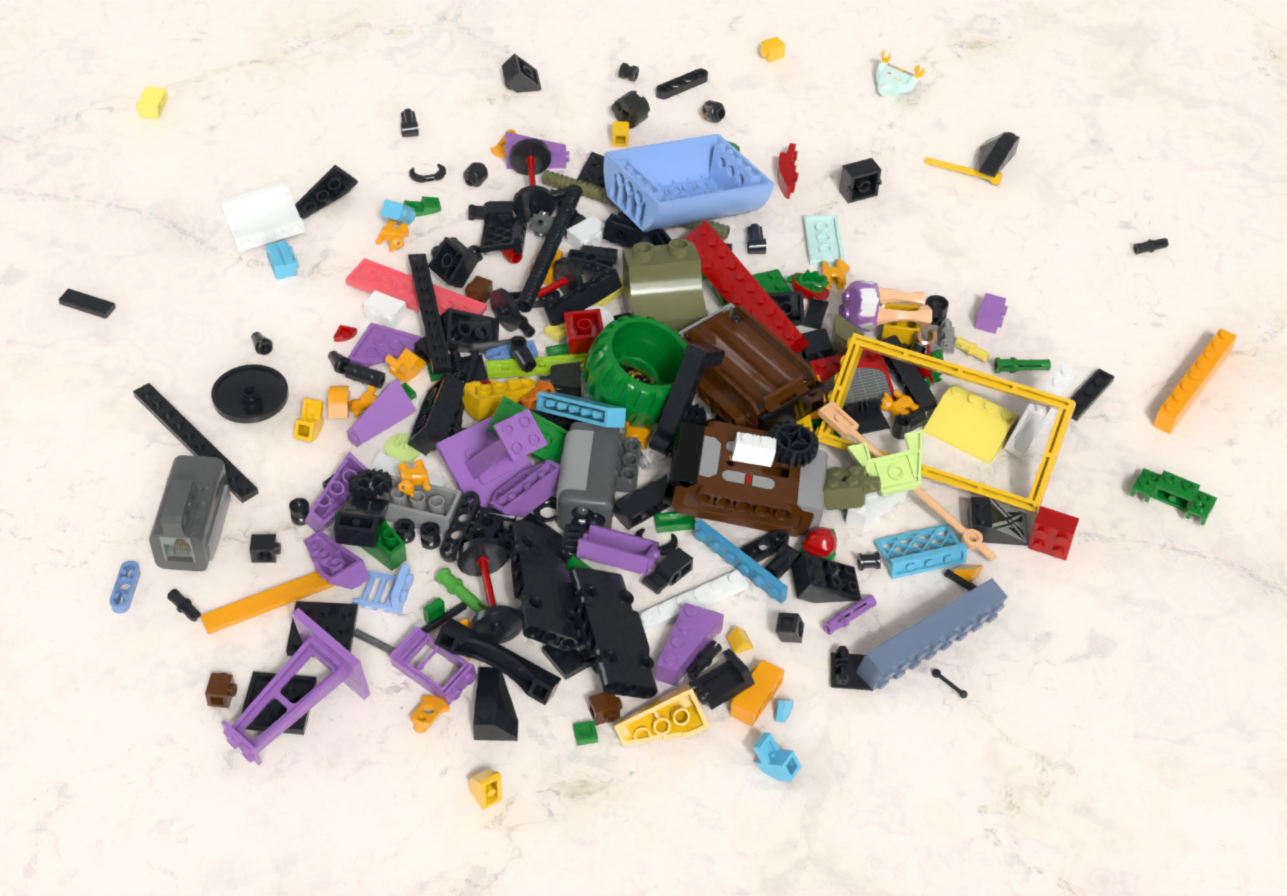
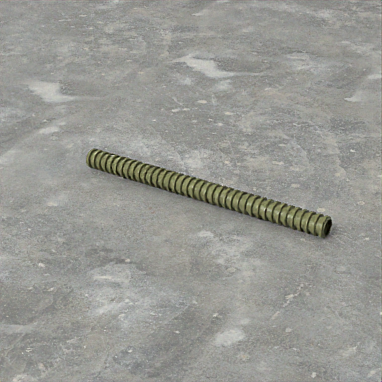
[542,170,730,240]

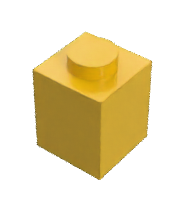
[760,36,785,62]
[612,121,629,147]

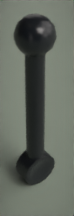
[932,669,968,698]

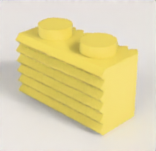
[136,86,168,120]

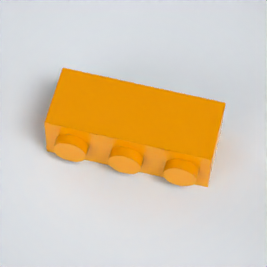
[729,659,785,727]

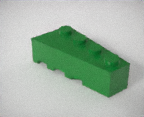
[335,510,407,571]

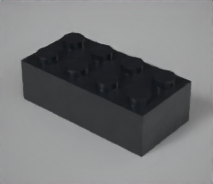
[407,372,465,456]

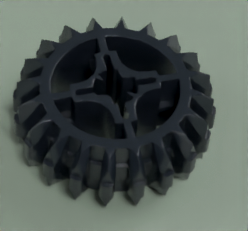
[767,420,819,469]

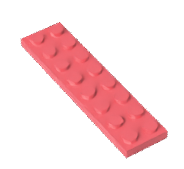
[345,258,487,316]

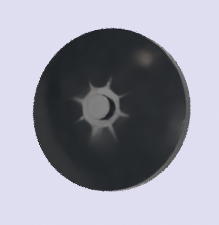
[211,364,289,423]

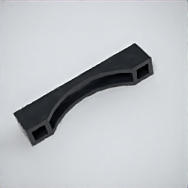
[434,618,562,705]

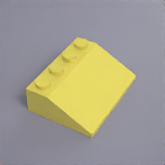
[923,384,1020,464]

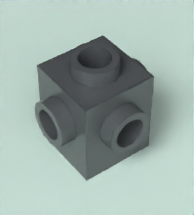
[529,211,555,237]

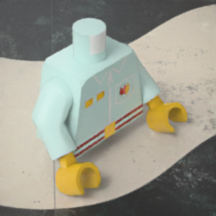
[876,50,925,97]

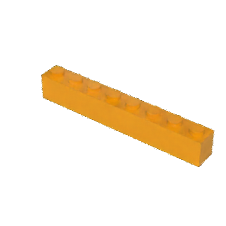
[1153,328,1237,434]

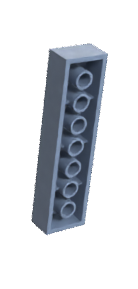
[856,578,1008,690]

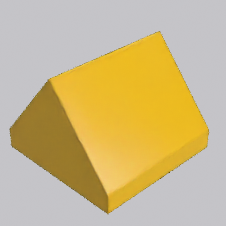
[726,626,753,654]

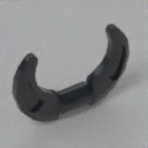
[409,164,446,183]
[635,528,678,555]

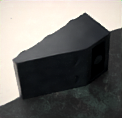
[334,495,390,548]
[791,553,861,603]

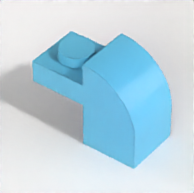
[753,732,802,782]

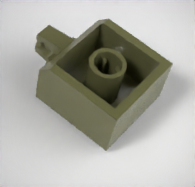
[823,465,881,510]

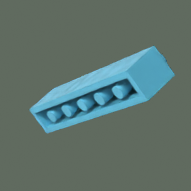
[536,391,626,428]

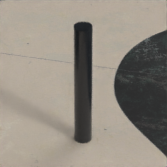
[944,569,978,591]
[421,602,467,634]

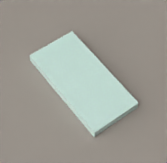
[803,215,845,265]

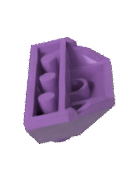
[491,459,560,517]

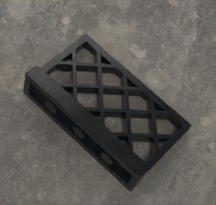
[479,210,527,254]

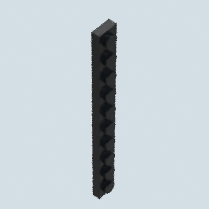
[408,253,452,374]
[133,383,259,503]

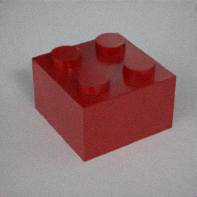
[564,308,604,354]
[1028,506,1079,561]

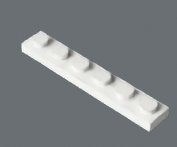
[639,569,748,634]

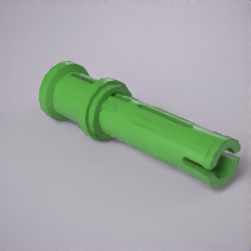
[435,568,488,614]

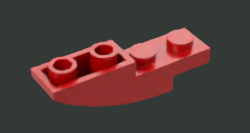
[777,143,799,199]

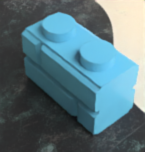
[381,199,416,225]
[266,240,299,280]

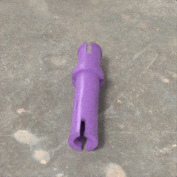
[823,594,877,635]

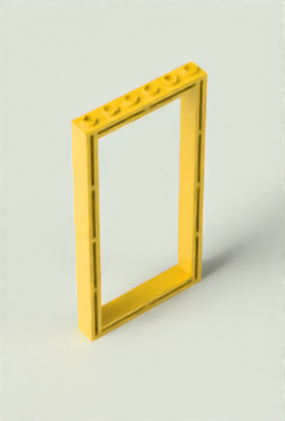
[815,333,1076,514]

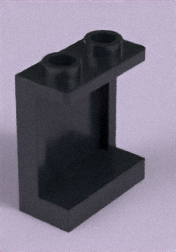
[687,648,755,710]

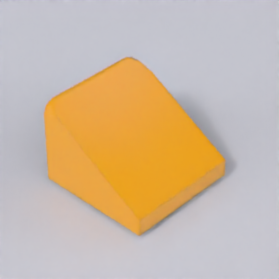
[953,565,983,582]

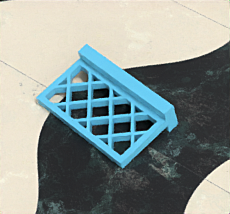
[874,524,968,579]

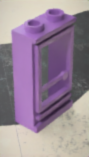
[576,524,661,576]
[389,626,477,705]

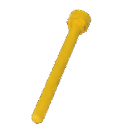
[924,157,1002,186]

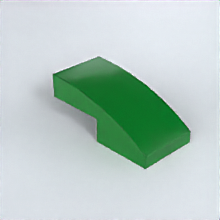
[403,196,441,217]

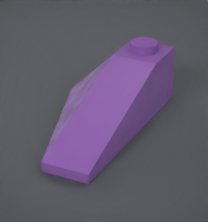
[304,531,369,589]

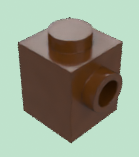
[465,275,493,304]
[205,672,237,708]
[588,692,623,726]

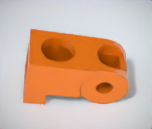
[520,380,555,410]

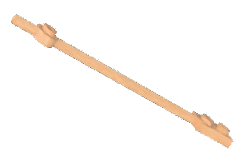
[818,401,997,562]

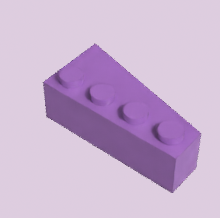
[305,451,368,533]
[656,603,724,686]

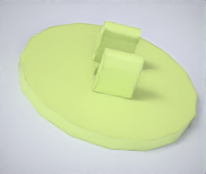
[384,433,421,463]

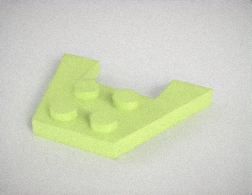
[847,429,923,496]

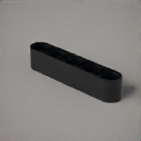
[880,335,937,412]

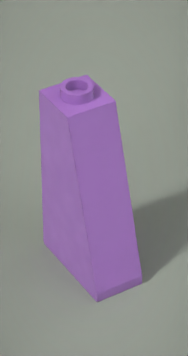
[506,132,570,169]
[346,378,417,448]

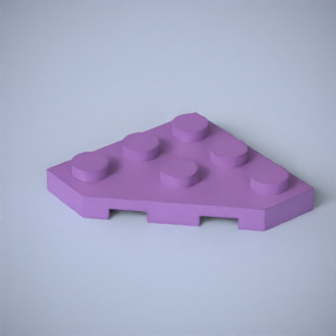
[348,322,421,367]

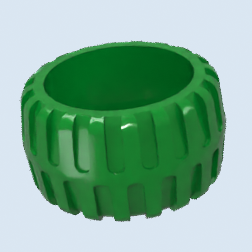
[583,315,689,427]

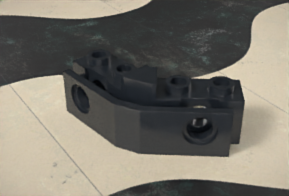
[603,211,672,248]

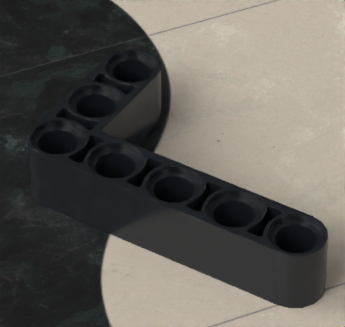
[544,262,622,326]
[657,343,725,439]

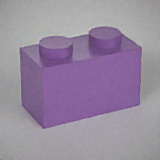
[975,293,1008,334]

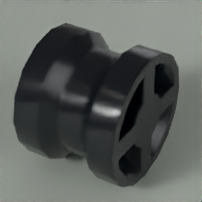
[395,519,415,544]

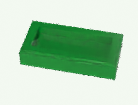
[654,512,695,533]

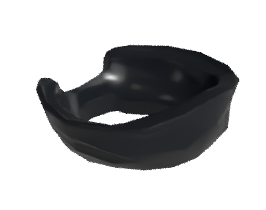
[533,496,558,522]

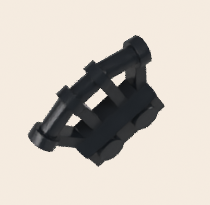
[542,621,596,680]

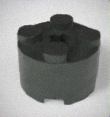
[611,90,650,129]

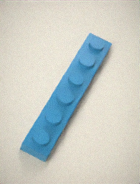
[694,519,788,604]

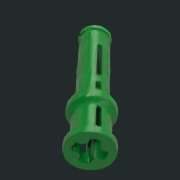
[994,357,1051,373]

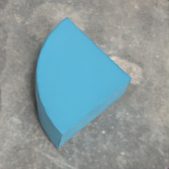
[776,699,794,723]

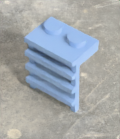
[352,564,414,615]

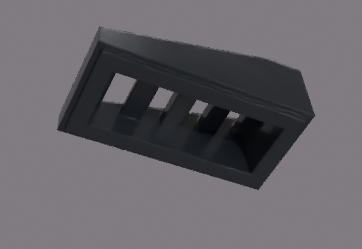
[563,523,586,563]

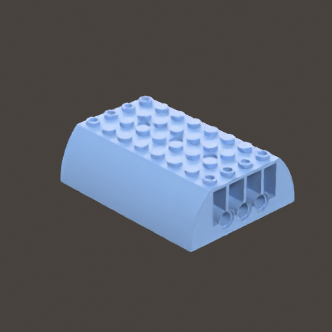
[604,134,775,232]

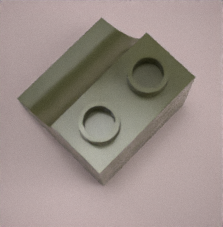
[622,238,708,332]

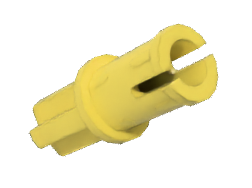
[954,336,990,362]

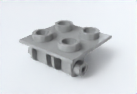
[920,318,955,353]

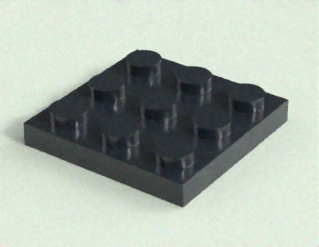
[286,601,358,657]
[241,671,317,735]

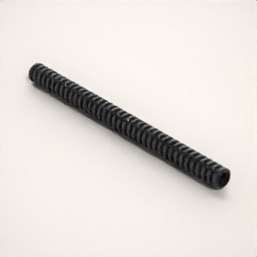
[516,184,583,313]

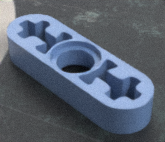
[110,561,141,614]

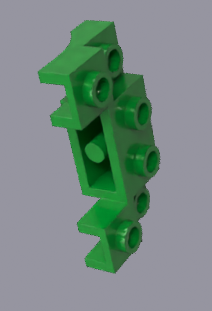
[1130,468,1217,526]

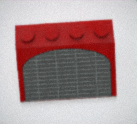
[809,350,896,408]

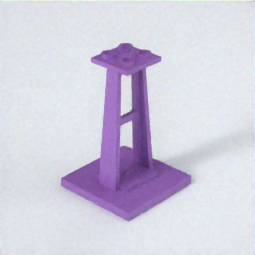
[435,408,548,509]
[221,608,370,765]

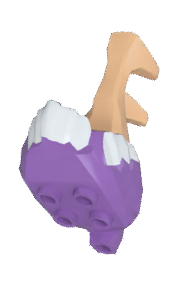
[839,280,932,332]

